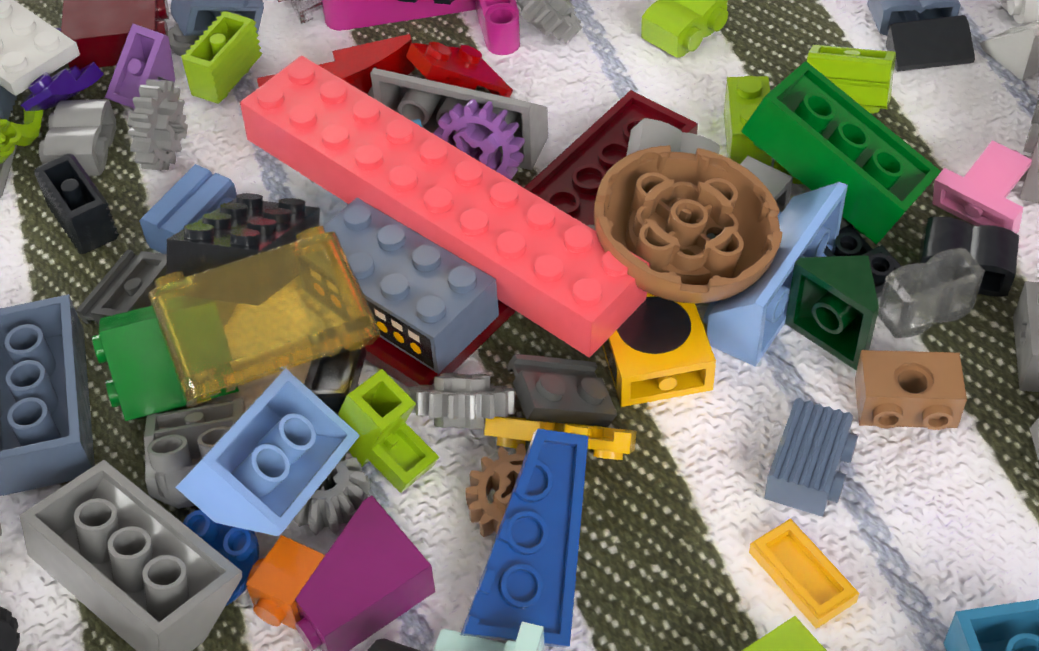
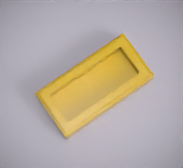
[749,518,859,629]

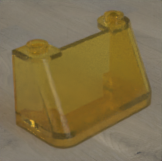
[148,226,380,408]

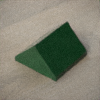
[785,255,879,371]

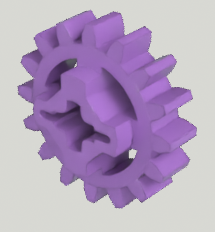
[433,99,525,180]

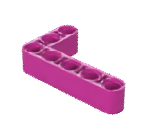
[321,0,520,55]

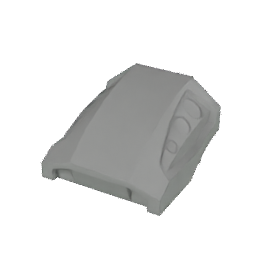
[144,397,246,509]

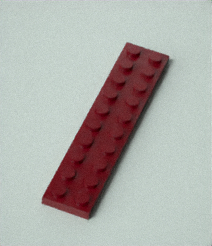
[356,90,698,388]

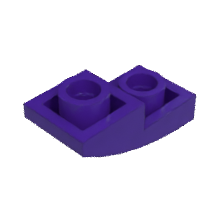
[21,62,104,111]

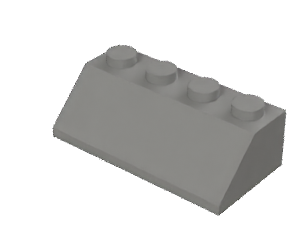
[370,68,548,170]
[19,460,242,651]

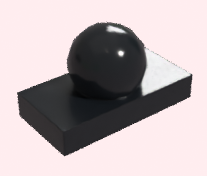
[304,340,366,415]

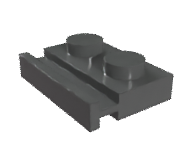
[76,250,167,325]
[507,354,617,427]

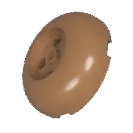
[594,145,782,304]

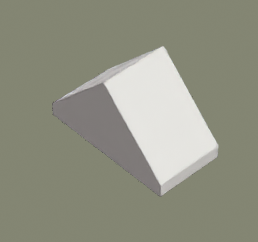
[980,20,1039,81]

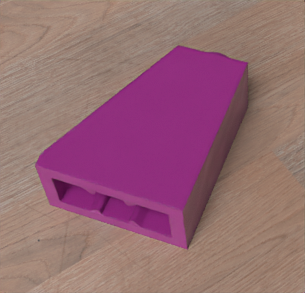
[295,495,436,651]

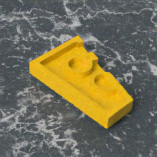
[484,416,637,460]

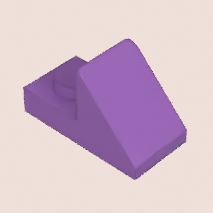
[105,23,175,109]

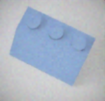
[175,368,360,536]

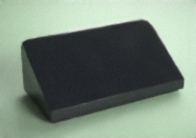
[886,15,975,72]

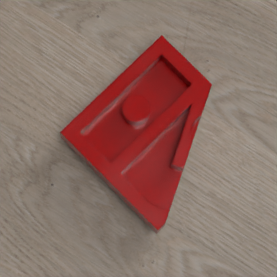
[406,42,513,98]

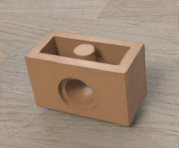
[855,350,967,430]

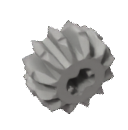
[293,455,371,536]

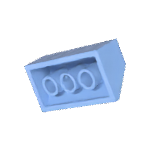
[703,182,848,367]

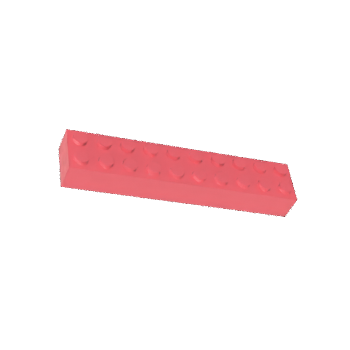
[240,55,650,358]

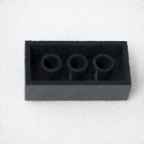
[166,193,320,307]

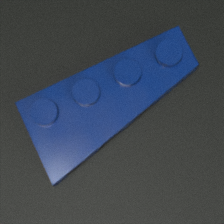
[460,429,588,648]

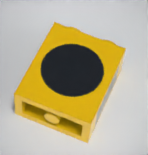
[602,292,716,407]

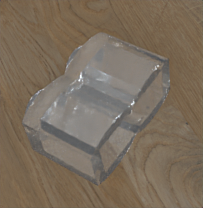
[877,248,985,338]

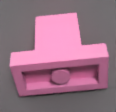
[932,140,1032,233]

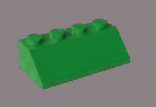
[741,61,941,245]

